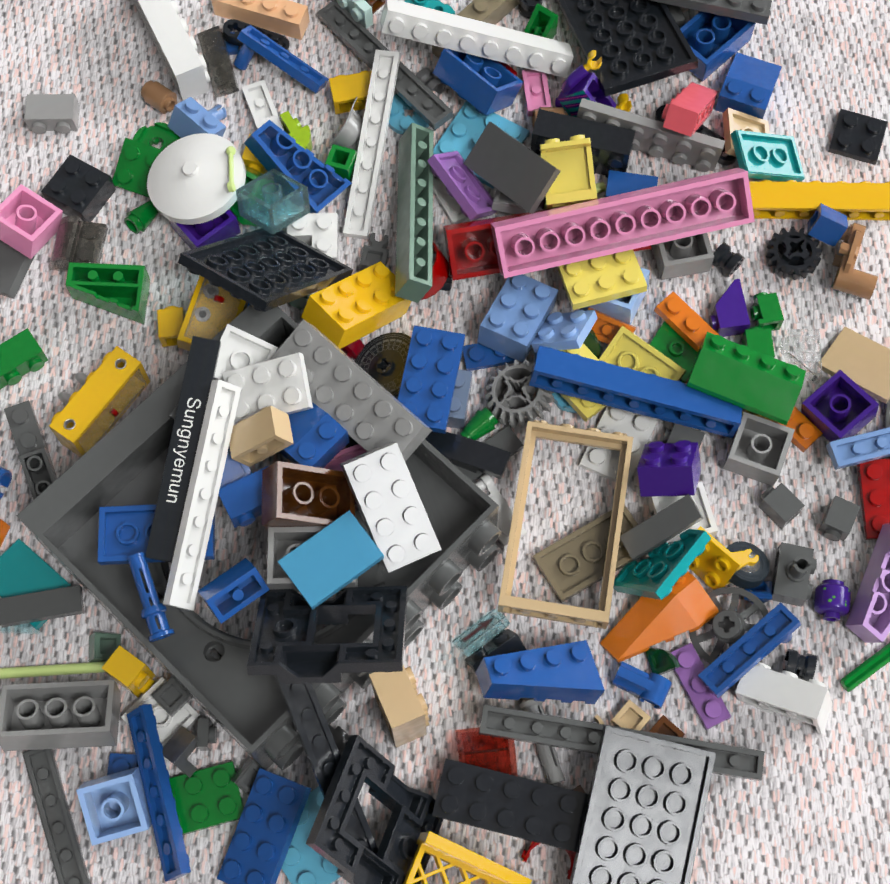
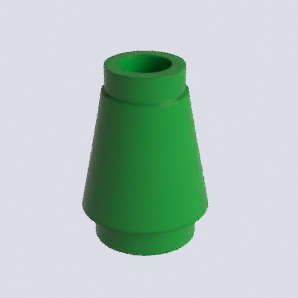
[124,200,159,234]
[460,407,499,440]

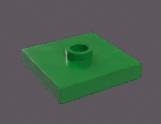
[650,321,697,383]

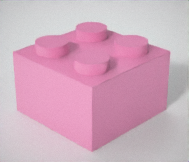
[0,184,63,259]

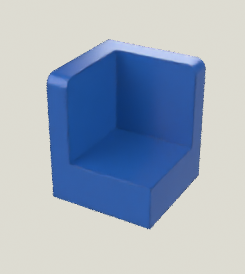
[807,203,848,247]

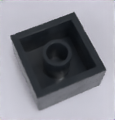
[41,154,116,227]

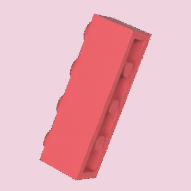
[662,82,719,137]

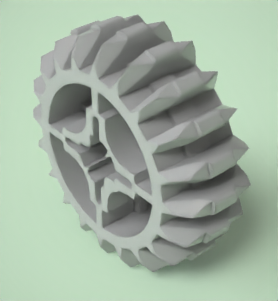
[485,359,555,428]

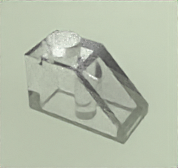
[780,329,823,386]

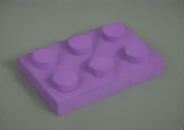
[427,151,497,220]

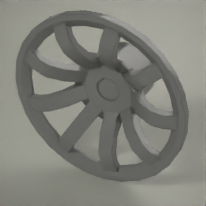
[689,587,769,664]

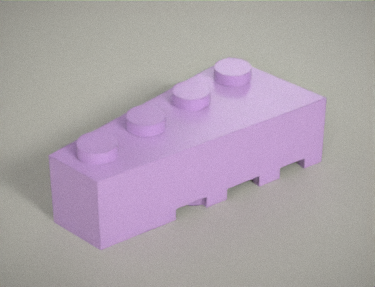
[845,523,890,643]

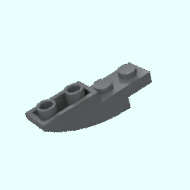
[4,400,57,499]

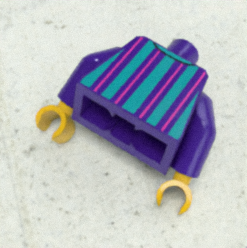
[555,50,632,117]

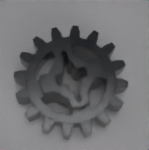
[765,226,822,280]

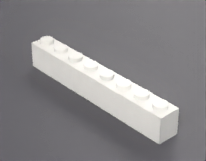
[380,0,574,78]

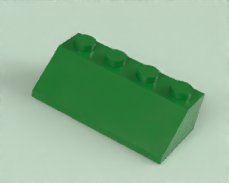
[686,332,806,425]

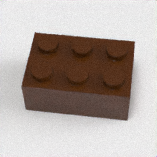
[261,461,355,527]

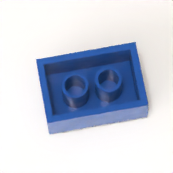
[680,11,756,82]
[433,48,523,116]

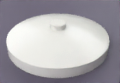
[147,133,246,225]

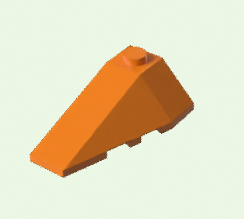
[600,571,719,663]

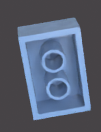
[477,274,559,363]

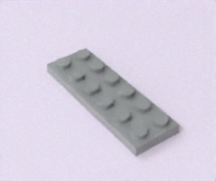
[577,98,725,172]

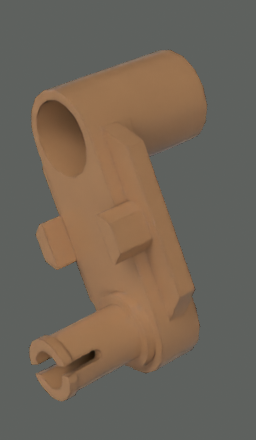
[832,223,878,300]

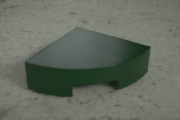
[583,329,602,359]
[646,648,680,675]

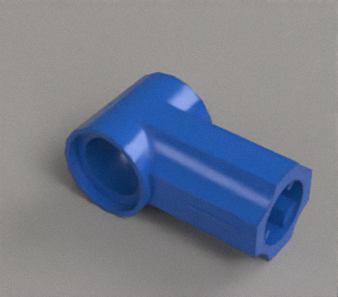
[612,661,672,709]

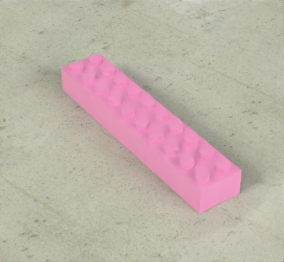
[490,168,755,278]

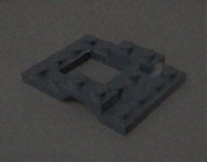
[247,586,408,684]
[306,735,443,884]

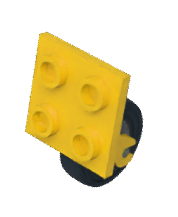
[689,526,770,590]

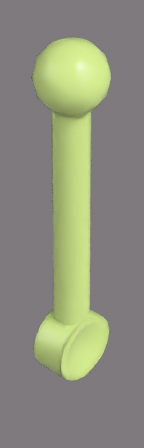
[226,146,236,192]

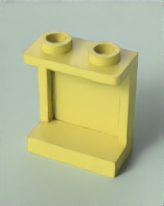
[540,135,597,209]

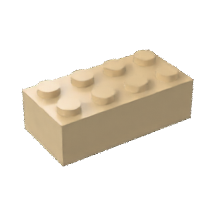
[369,665,430,748]

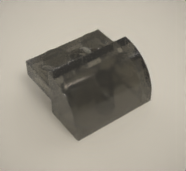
[49,216,108,272]

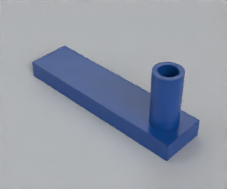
[233,25,329,93]
[698,602,801,698]

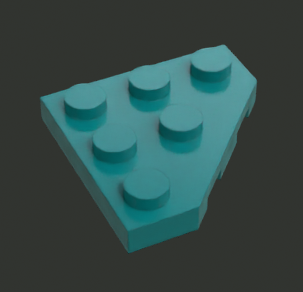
[613,529,711,600]

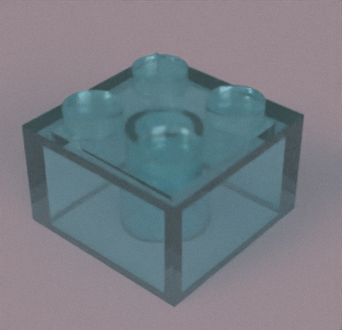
[236,168,310,234]

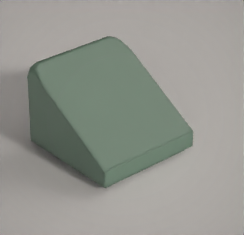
[88,632,121,662]

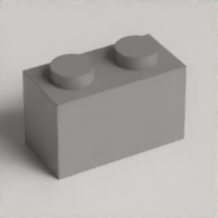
[24,94,80,134]

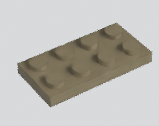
[532,504,638,603]

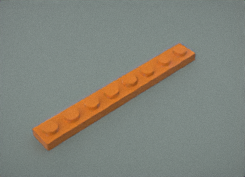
[654,291,823,453]

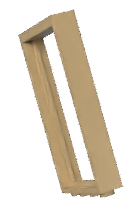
[498,420,633,629]

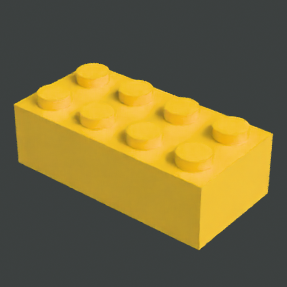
[301,261,412,349]

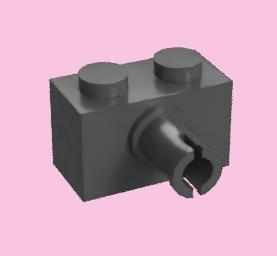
[771,542,817,607]

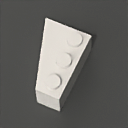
[735,662,832,735]

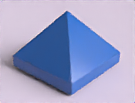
[744,581,772,603]

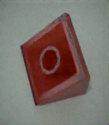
[455,727,517,776]

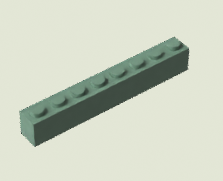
[395,123,434,303]

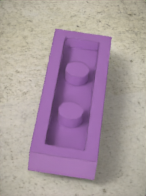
[671,643,731,730]

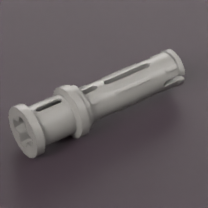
[519,699,565,785]

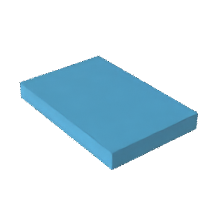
[278,510,384,610]

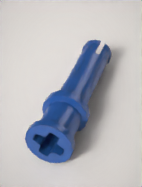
[127,552,175,642]

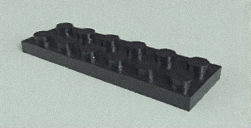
[432,759,589,852]

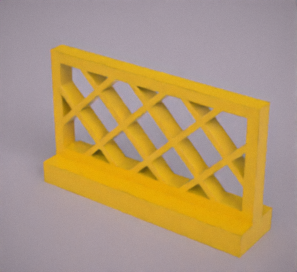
[403,831,532,884]

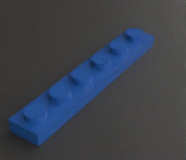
[127,704,191,882]

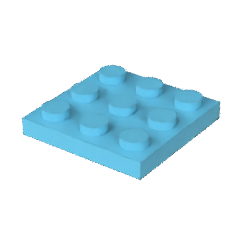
[433,100,530,189]
[282,786,341,884]

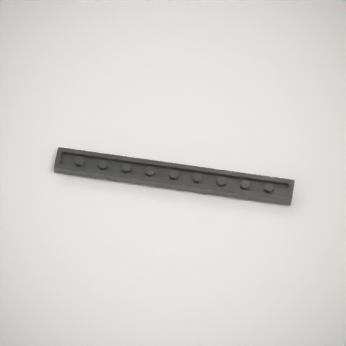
[479,705,765,781]

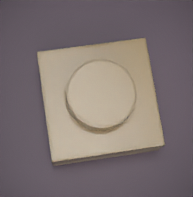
[611,699,651,731]

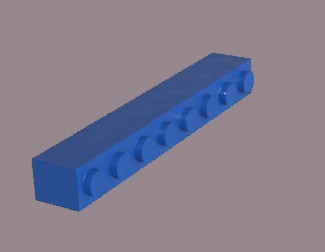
[529,345,743,438]

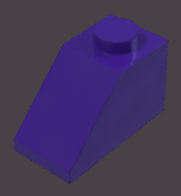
[709,279,751,337]

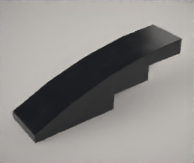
[425,431,511,479]

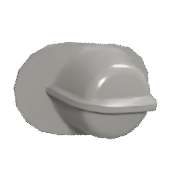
[329,97,363,151]

